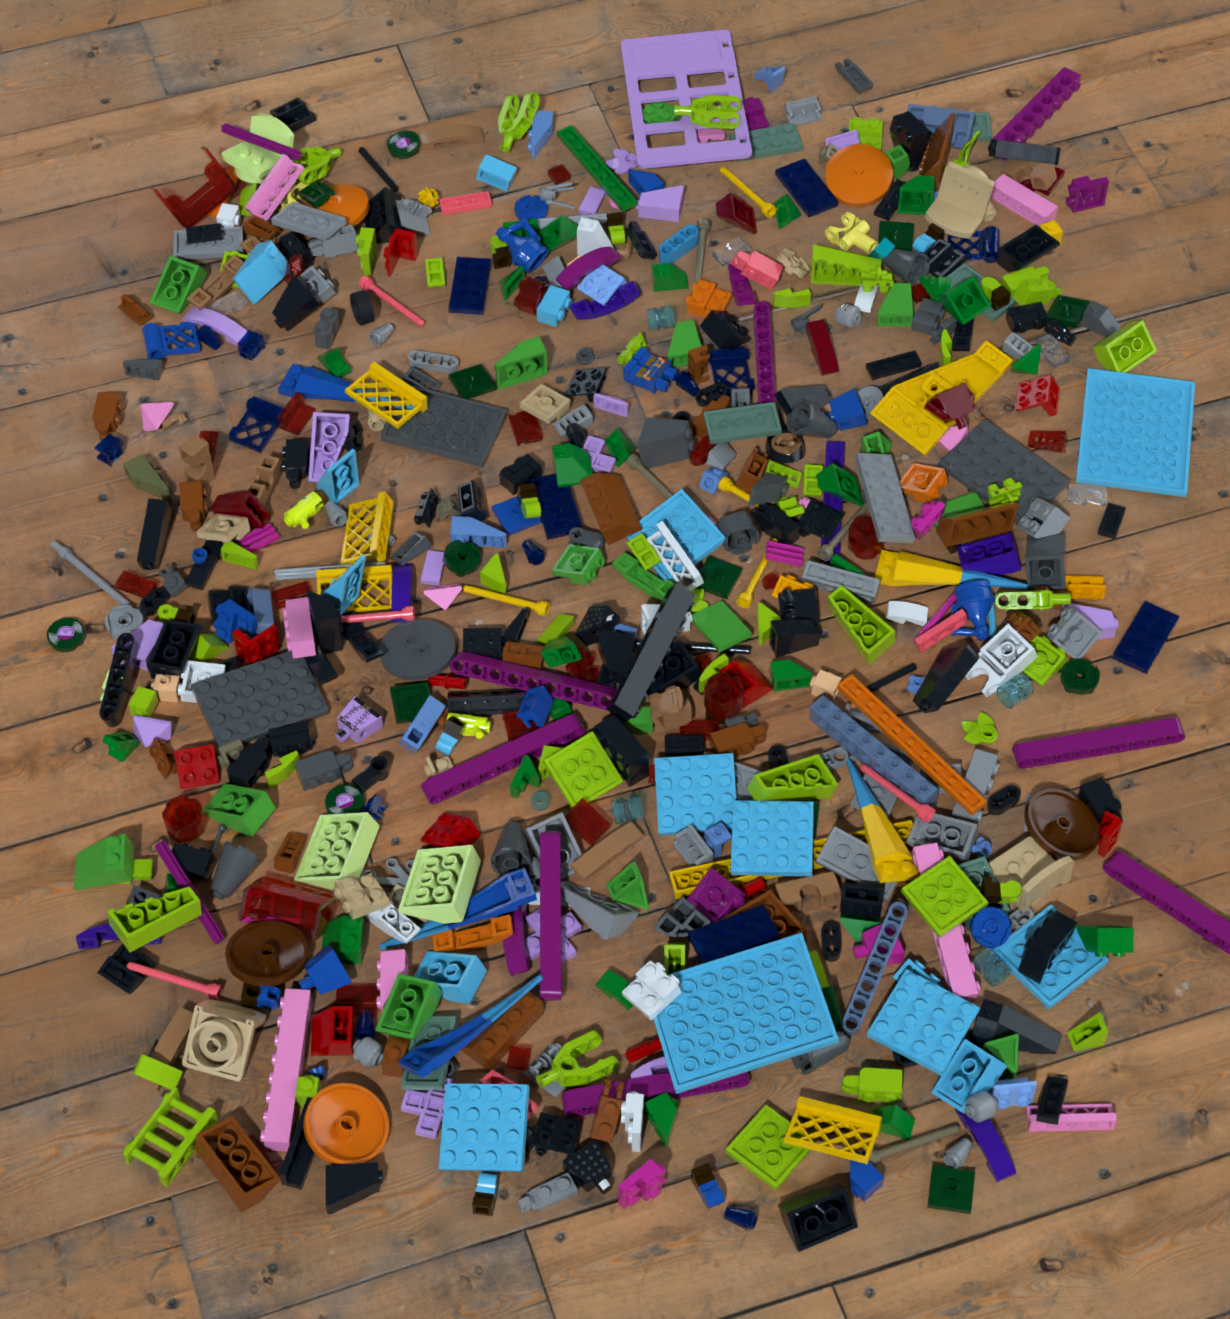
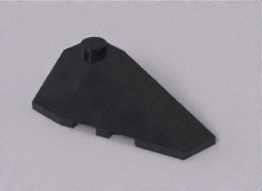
[970,999,1062,1054]

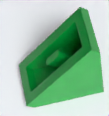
[872,1105,915,1140]

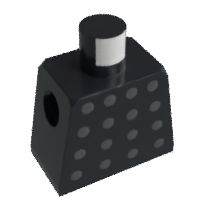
[575,605,620,646]
[563,1139,612,1194]

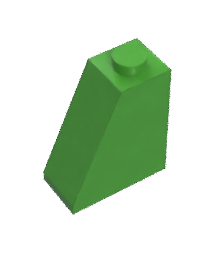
[877,283,913,326]
[668,320,702,368]

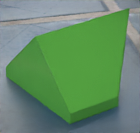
[860,431,892,454]
[606,862,649,910]
[982,1034,1019,1079]

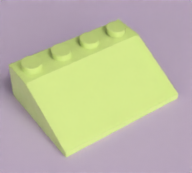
[293,812,380,892]
[398,845,481,924]

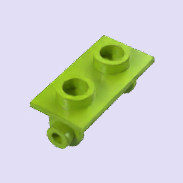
[617,332,647,365]

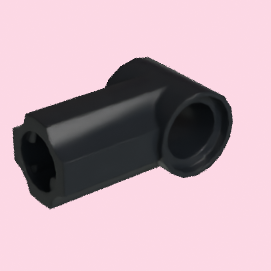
[352,756,389,793]

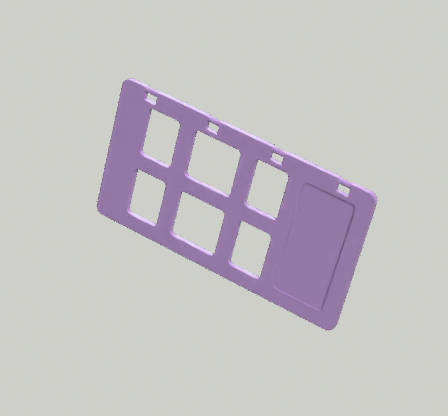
[621,30,752,169]

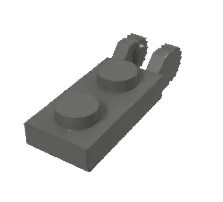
[835,58,873,94]

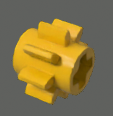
[418,187,439,208]

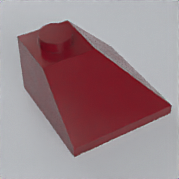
[716,192,757,235]

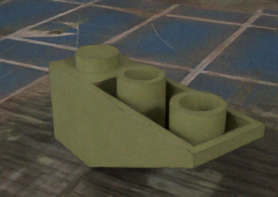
[123,454,172,502]

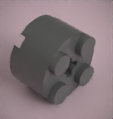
[717,510,759,555]

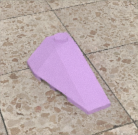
[308,412,350,483]

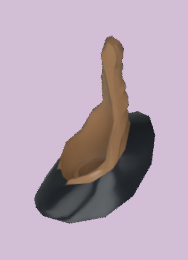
[765,425,805,463]

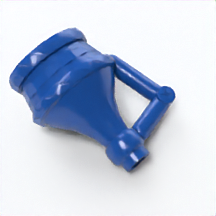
[496,218,549,274]
[951,580,995,641]

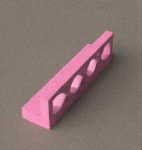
[244,154,305,221]
[1026,1104,1117,1132]

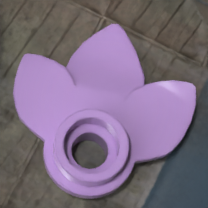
[605,149,638,174]

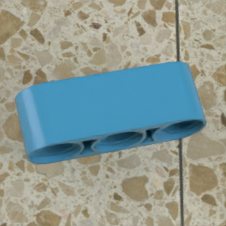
[659,225,699,264]

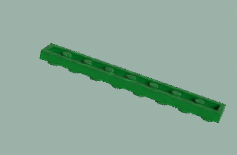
[557,125,637,212]

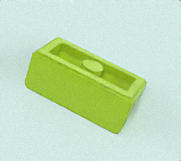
[239,183,258,216]
[537,614,575,645]

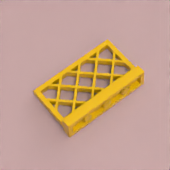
[345,362,427,429]
[340,491,394,564]
[316,565,392,614]
[784,1096,882,1164]

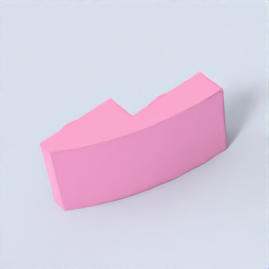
[696,128,725,143]

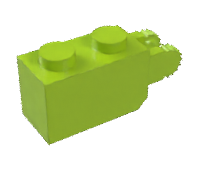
[1001,266,1049,296]
[1013,278,1062,306]
[841,1067,902,1104]

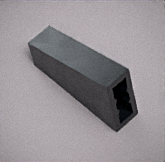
[988,139,1060,165]
[137,498,174,571]
[913,644,979,713]

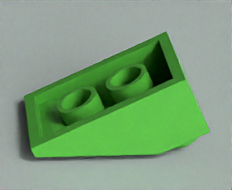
[149,256,207,314]
[495,336,548,390]
[201,783,276,836]
[74,834,134,891]
[376,973,443,1040]

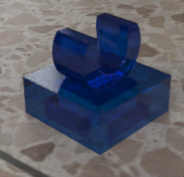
[362,794,387,820]

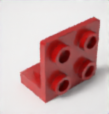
[383,229,418,277]
[1015,375,1060,417]
[232,624,280,666]
[174,744,219,789]
[420,812,480,847]

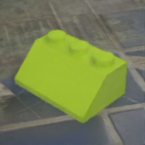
[1093,320,1157,373]

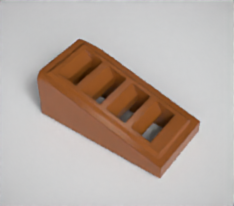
[243,215,281,240]
[274,832,307,873]

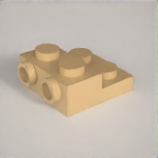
[520,384,570,424]
[196,513,250,543]
[333,873,390,920]

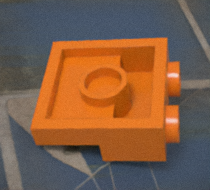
[685,279,732,318]
[899,463,948,504]

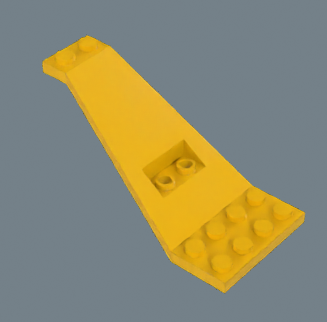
[870,340,1014,457]

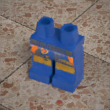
[623,347,678,394]

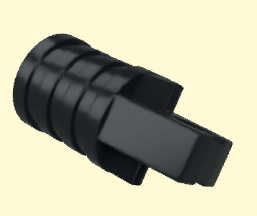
[1044,318,1077,347]
[565,423,585,448]

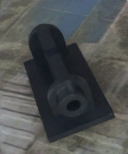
[414,488,439,528]

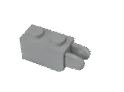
[308,224,358,258]

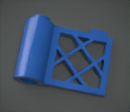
[142,322,200,360]

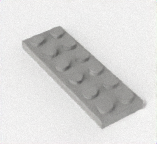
[855,453,915,543]

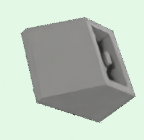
[1016,497,1070,539]

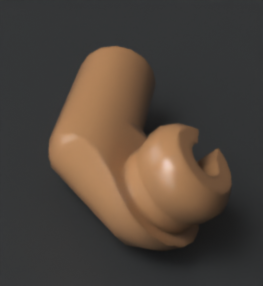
[616,242,633,261]
[160,412,188,430]

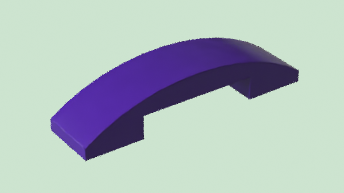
[569,281,640,320]
[391,564,413,622]
[76,924,161,949]
[955,1109,1016,1182]

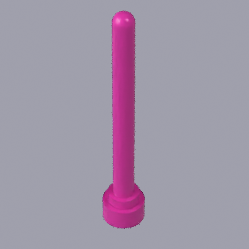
[914,585,959,644]

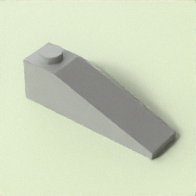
[561,881,639,940]

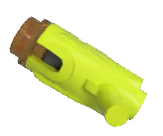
[284,489,328,529]
[439,713,491,739]

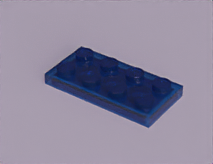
[775,158,838,218]
[448,257,491,315]
[529,474,583,540]
[1112,601,1180,674]
[688,904,780,964]

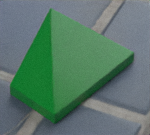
[773,194,801,229]
[498,265,525,300]
[1010,344,1041,375]
[605,428,637,467]
[840,912,881,943]

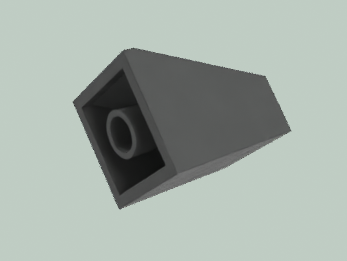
[637,417,695,469]
[1025,534,1066,590]

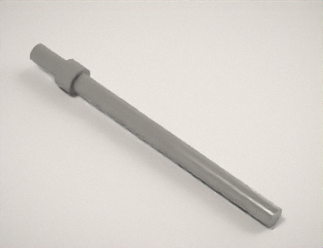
[50,540,131,605]

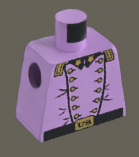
[335,696,383,743]

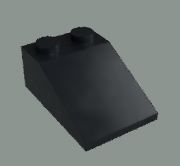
[889,111,929,171]
[646,639,702,696]

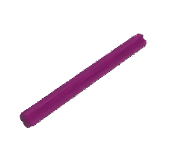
[221,123,302,161]
[155,841,225,944]

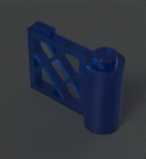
[948,226,1000,263]
[708,346,755,396]
[228,396,288,453]

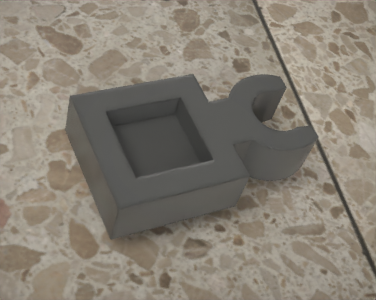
[929,316,957,345]
[159,564,188,598]
[724,713,758,729]

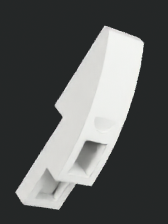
[364,904,421,944]

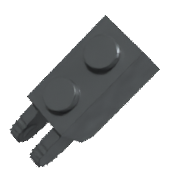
[294,751,353,791]

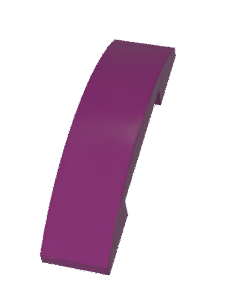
[556,247,621,290]
[728,264,755,306]
[503,904,530,976]

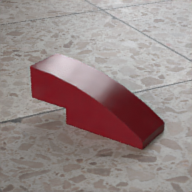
[806,319,839,376]

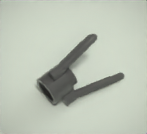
[791,304,832,334]

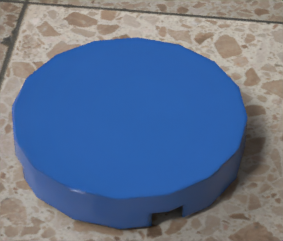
[514,195,548,220]
[970,907,1012,948]

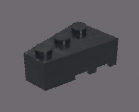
[595,715,649,787]
[1018,910,1078,984]

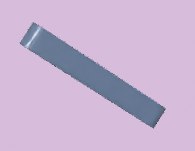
[841,902,908,1036]

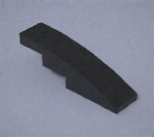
[304,640,338,686]

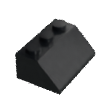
[364,187,405,244]
[997,225,1060,273]
[307,591,345,654]
[147,619,202,679]
[778,1180,858,1252]

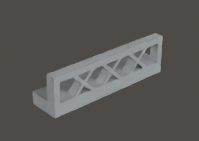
[802,560,880,603]

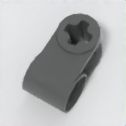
[568,527,605,550]

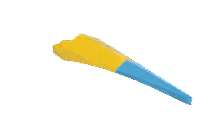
[875,550,1028,589]
[846,758,919,883]

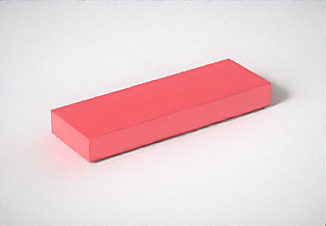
[439,191,492,215]
[914,609,968,653]

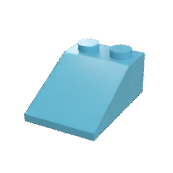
[233,241,291,304]
[317,449,360,504]
[320,555,366,615]
[413,951,487,1004]
[931,1039,1007,1114]

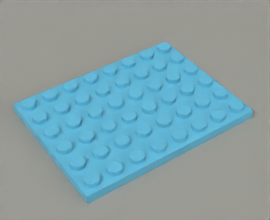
[1076,368,1195,497]
[654,933,839,1094]

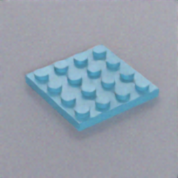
[626,489,726,582]
[654,753,736,836]
[731,800,814,876]
[991,904,1109,1010]
[867,969,980,1076]
[438,1083,530,1172]

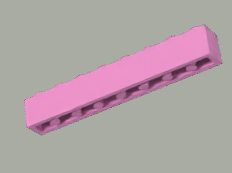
[911,843,980,1002]
[261,989,312,1152]

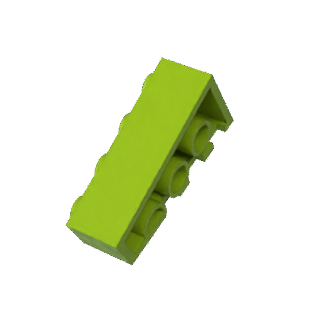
[811,244,882,286]
[828,585,896,666]
[747,754,838,801]
[107,886,202,952]

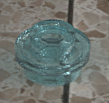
[530,791,550,811]

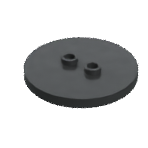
[379,619,456,681]

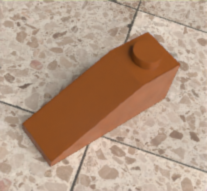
[381,1035,410,1078]

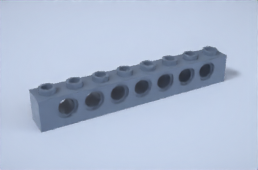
[809,695,938,807]

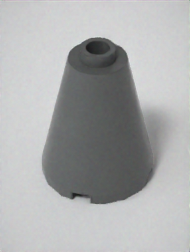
[881,249,930,287]
[786,399,837,439]
[491,822,531,876]
[210,841,261,900]
[791,1031,850,1075]

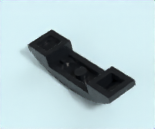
[952,318,974,351]
[341,610,384,663]

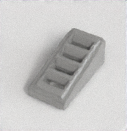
[1002,332,1042,359]
[553,405,593,438]

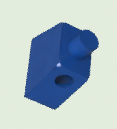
[826,389,868,431]
[298,945,352,995]

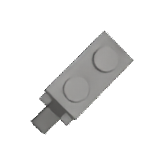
[518,1173,578,1213]

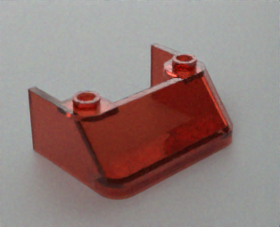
[150,146,236,228]
[238,876,337,941]

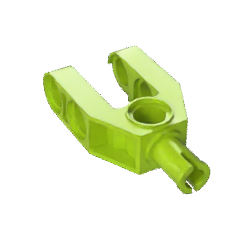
[498,92,540,153]
[674,95,742,129]
[290,147,341,185]
[994,590,1071,610]
[536,1030,620,1088]

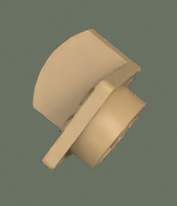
[925,162,995,239]
[988,837,1075,913]
[182,999,266,1081]

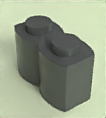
[911,298,946,336]
[314,308,340,349]

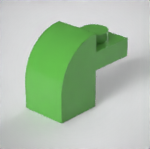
[885,145,910,179]
[619,706,653,734]

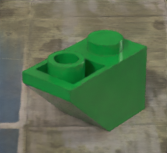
[541,636,582,668]

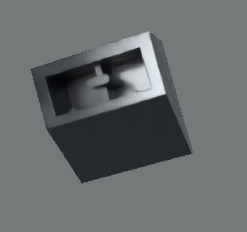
[699,310,751,351]

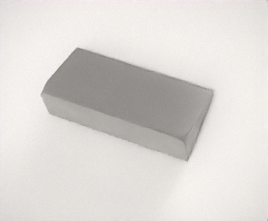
[542,256,565,289]
[706,442,737,470]

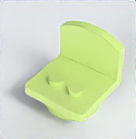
[221,114,294,184]

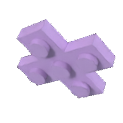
[581,435,616,474]
[525,909,582,964]
[401,1078,454,1139]

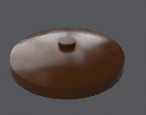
[1024,788,1100,861]
[225,921,309,986]

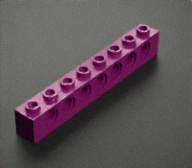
[990,67,1081,161]

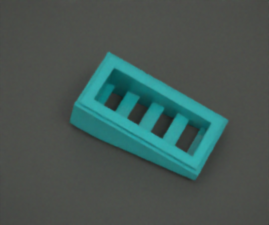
[868,238,895,259]

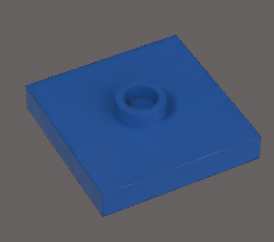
[492,496,541,536]

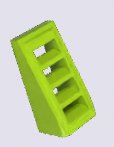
[762,460,803,489]
[221,541,259,570]

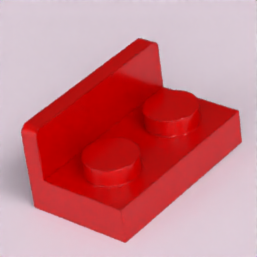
[1098,811,1123,858]

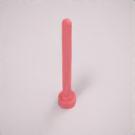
[358,275,425,326]
[341,606,415,623]
[860,764,935,822]
[127,962,223,1000]

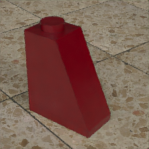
[210,490,271,529]

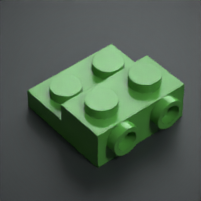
[642,102,681,135]
[551,544,605,585]

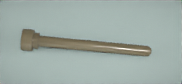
[694,218,711,283]
[626,453,673,500]
[817,502,869,561]
[862,1125,960,1166]

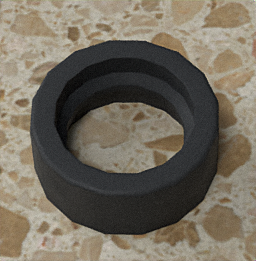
[350,290,374,325]

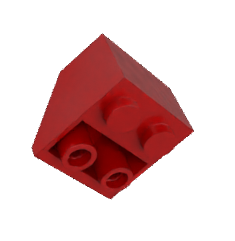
[719,661,773,709]
[310,1006,355,1056]

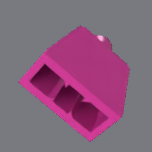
[852,923,905,967]

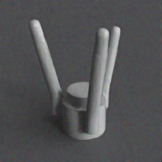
[540,182,576,209]

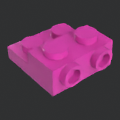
[911,500,945,541]
[618,1159,666,1209]

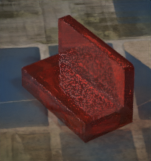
[278,392,316,435]

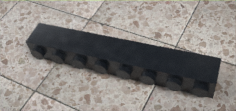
[606,583,695,722]

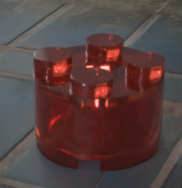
[513,277,550,316]
[847,517,885,560]
[704,673,744,720]
[162,795,205,844]

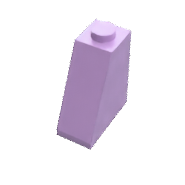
[635,185,684,222]
[1060,604,1119,640]
[111,620,163,671]

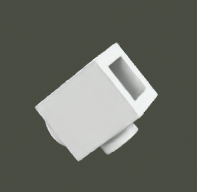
[216,203,241,228]

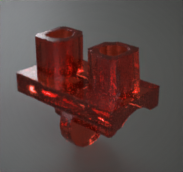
[565,647,599,682]

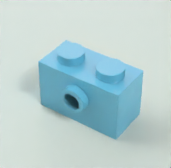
[476,154,517,192]
[537,285,572,327]

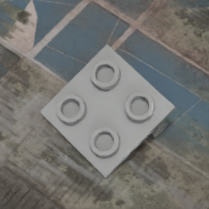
[396,198,432,236]
[524,1043,583,1098]

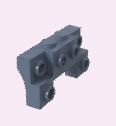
[907,104,975,149]

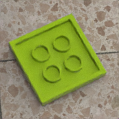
[542,731,624,812]
[901,856,988,939]
[725,1104,816,1191]

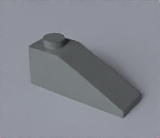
[748,472,788,506]

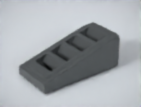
[123,359,163,380]
[402,366,442,391]
[390,532,432,566]

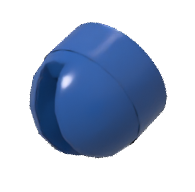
[192,548,207,564]
[307,1065,326,1080]

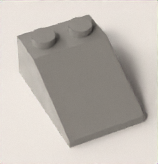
[523,812,582,879]
[907,814,977,865]

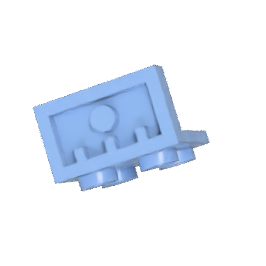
[577,265,627,306]
[988,1077,1037,1109]

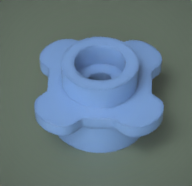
[907,675,925,694]
[972,837,992,858]

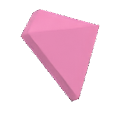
[141,402,174,432]
[937,426,969,452]
[423,583,462,610]

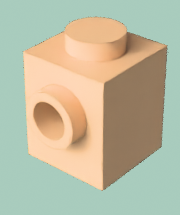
[810,670,841,703]
[151,674,181,702]

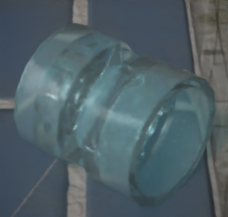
[646,305,675,331]
[996,673,1034,709]
[611,794,644,824]
[973,947,1011,987]

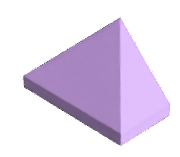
[594,393,628,417]
[133,715,172,747]

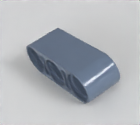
[247,588,274,635]

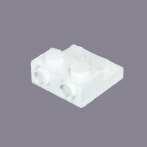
[178,661,226,703]
[622,960,681,1021]
[621,1091,644,1152]

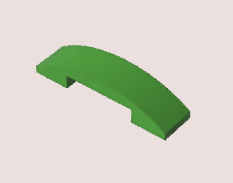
[612,552,675,600]

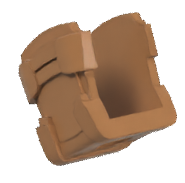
[648,685,693,732]

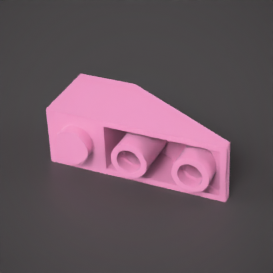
[377,949,409,1012]

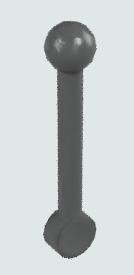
[211,824,226,855]

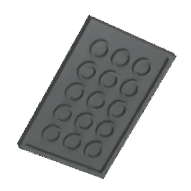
[380,384,507,467]
[938,419,1070,525]
[191,651,329,748]

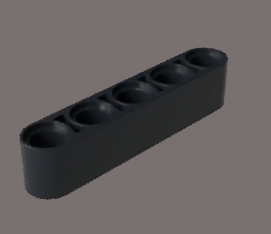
[99,633,139,727]

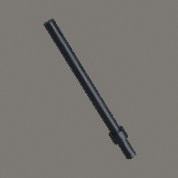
[636,639,751,655]

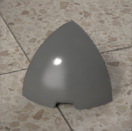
[654,896,711,937]

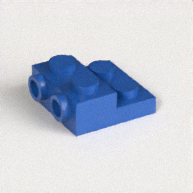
[213,599,258,644]

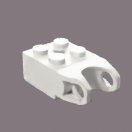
[965,624,1038,697]

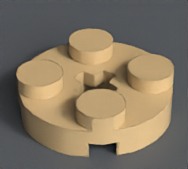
[776,248,810,279]

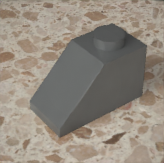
[1081,301,1121,337]
[730,387,750,408]

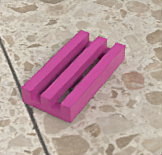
[238,523,279,553]
[765,541,804,567]

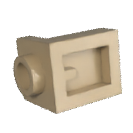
[423,756,453,778]

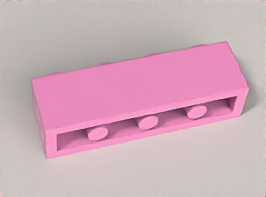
[991,174,1058,226]
[282,597,316,659]

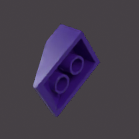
[957,532,1021,575]

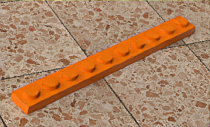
[837,674,987,816]

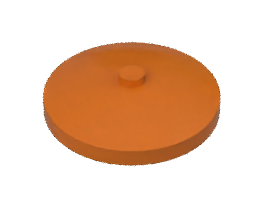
[825,144,893,207]
[304,184,370,227]
[303,1083,389,1165]

